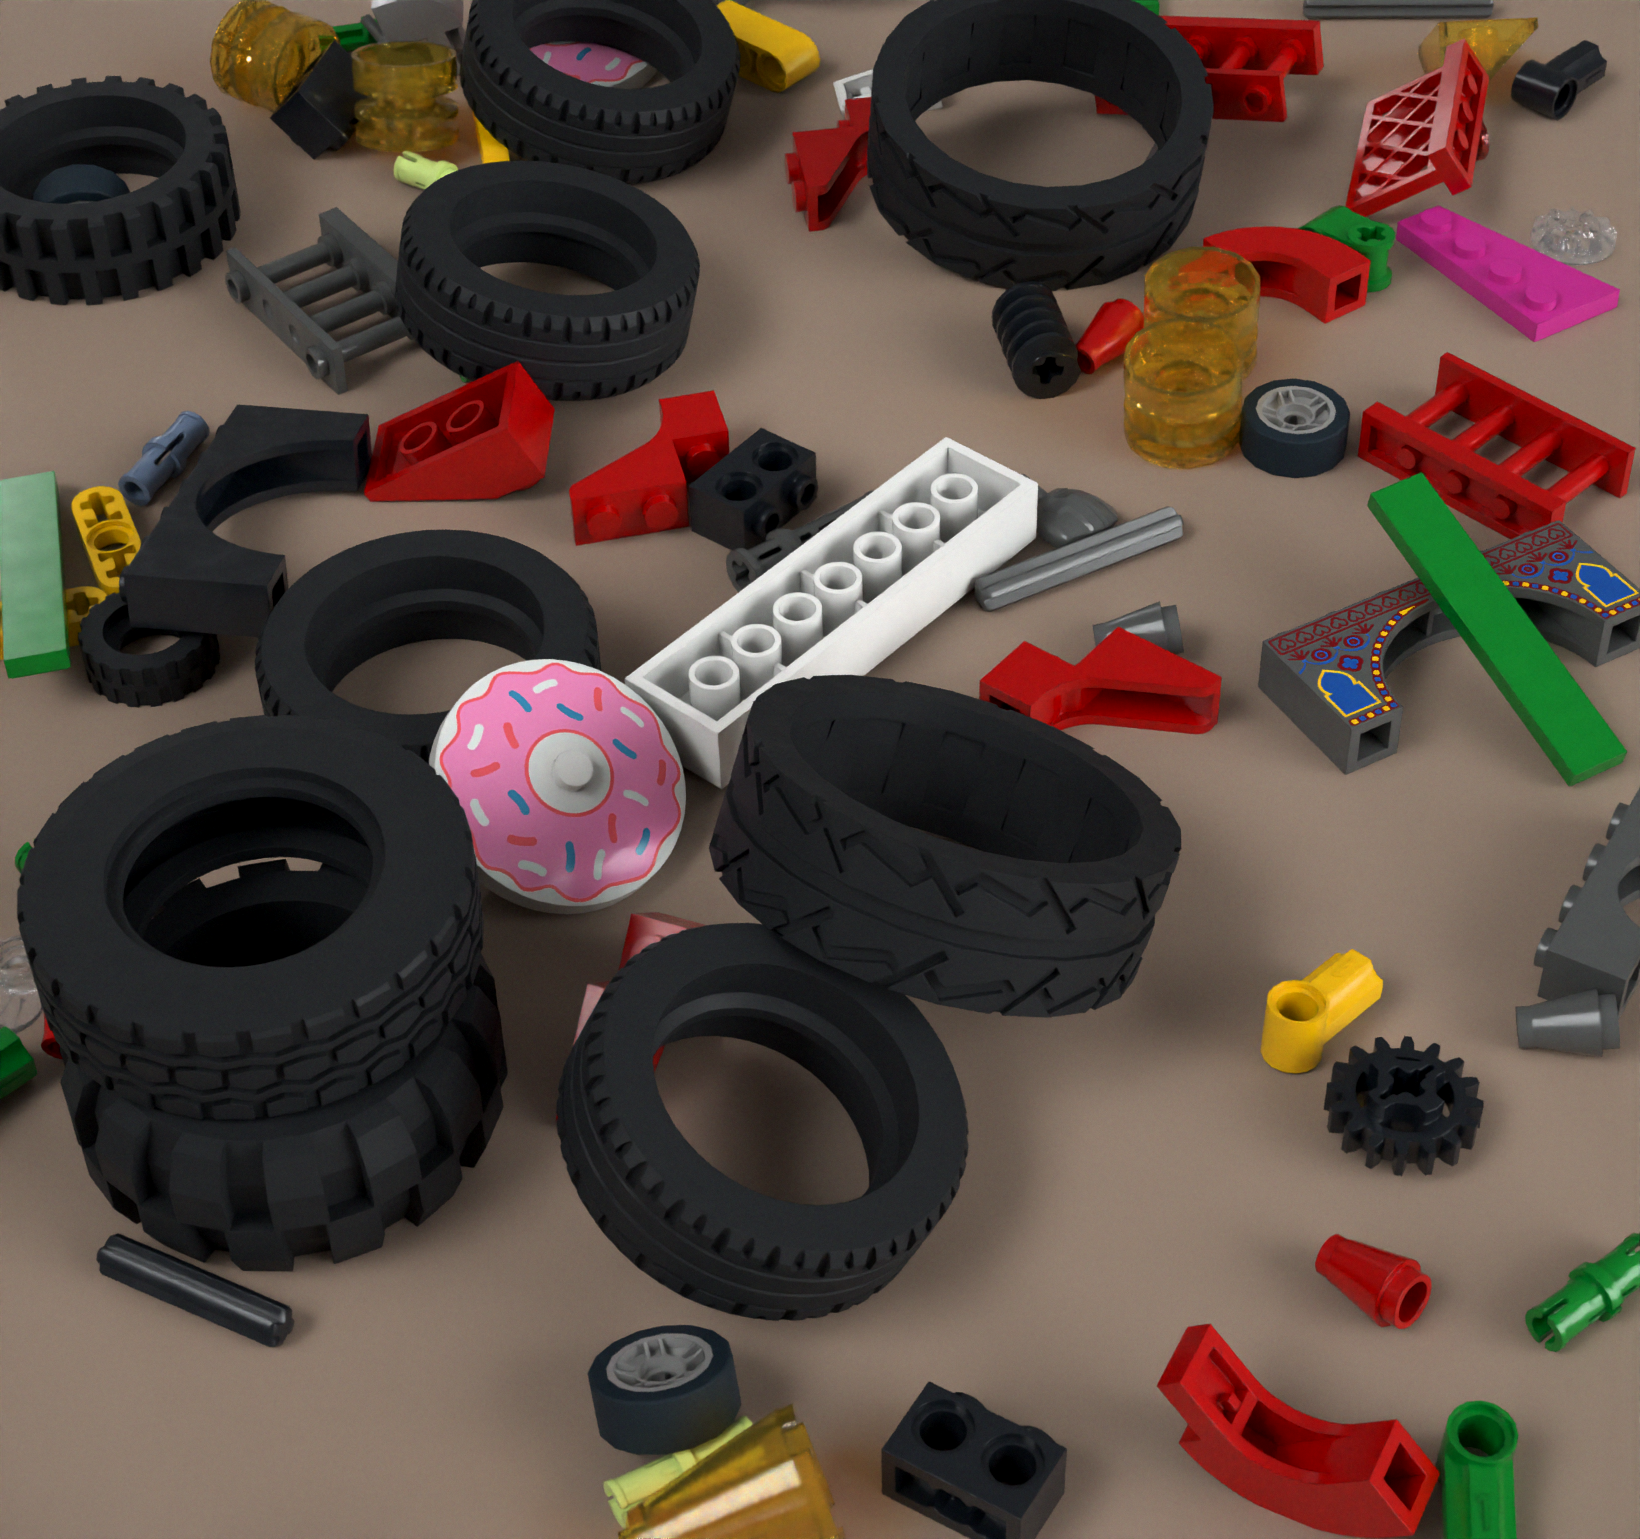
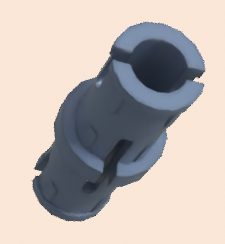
[118,411,210,506]

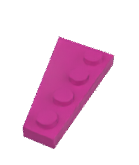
[1396,205,1620,342]

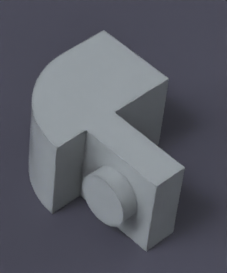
[371,0,465,78]

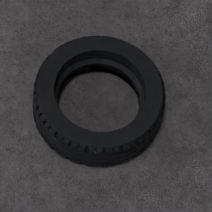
[460,0,741,184]
[395,161,700,401]
[255,529,601,764]
[556,923,969,1321]

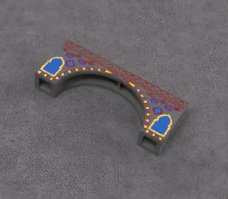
[1258,520,1640,775]

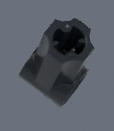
[1511,40,1607,120]

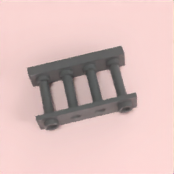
[225,207,414,395]

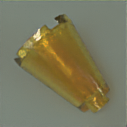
[618,1403,847,1539]

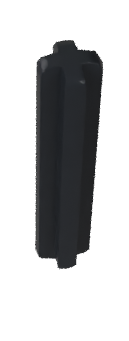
[96,1234,295,1348]

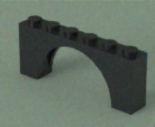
[119,404,372,638]

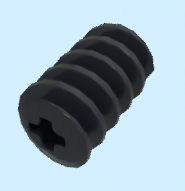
[992,281,1081,399]

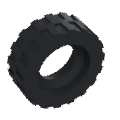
[78,592,220,708]

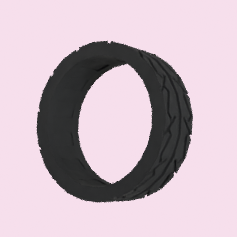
[867,0,1214,291]
[709,675,1181,1018]

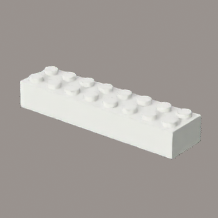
[624,437,1038,789]

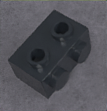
[270,40,378,160]

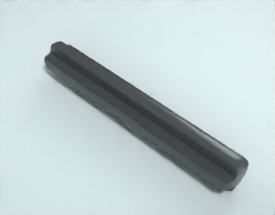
[1303,0,1494,19]
[974,506,1184,612]

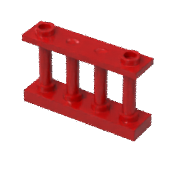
[1094,16,1324,122]
[1358,352,1636,539]

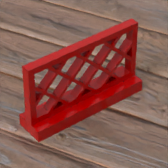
[1345,38,1489,217]

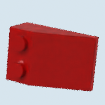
[364,361,555,502]

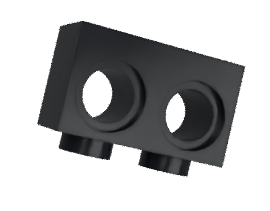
[689,428,818,551]
[881,1381,1067,1539]

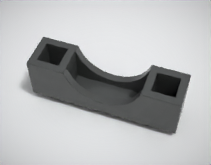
[1534,788,1640,1019]

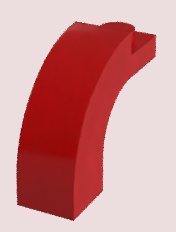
[1173,226,1370,324]
[1156,1323,1440,1538]

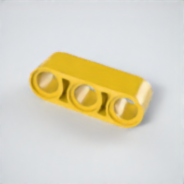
[716,0,820,93]

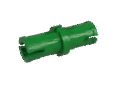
[1525,1233,1640,1352]

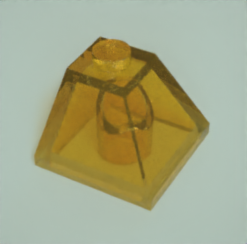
[1418,17,1538,81]

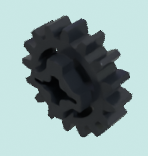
[1324,1036,1484,1176]

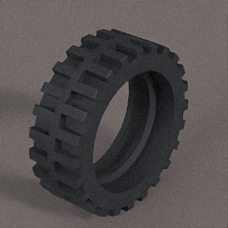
[0,76,241,305]

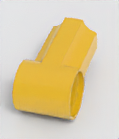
[1260,949,1383,1074]

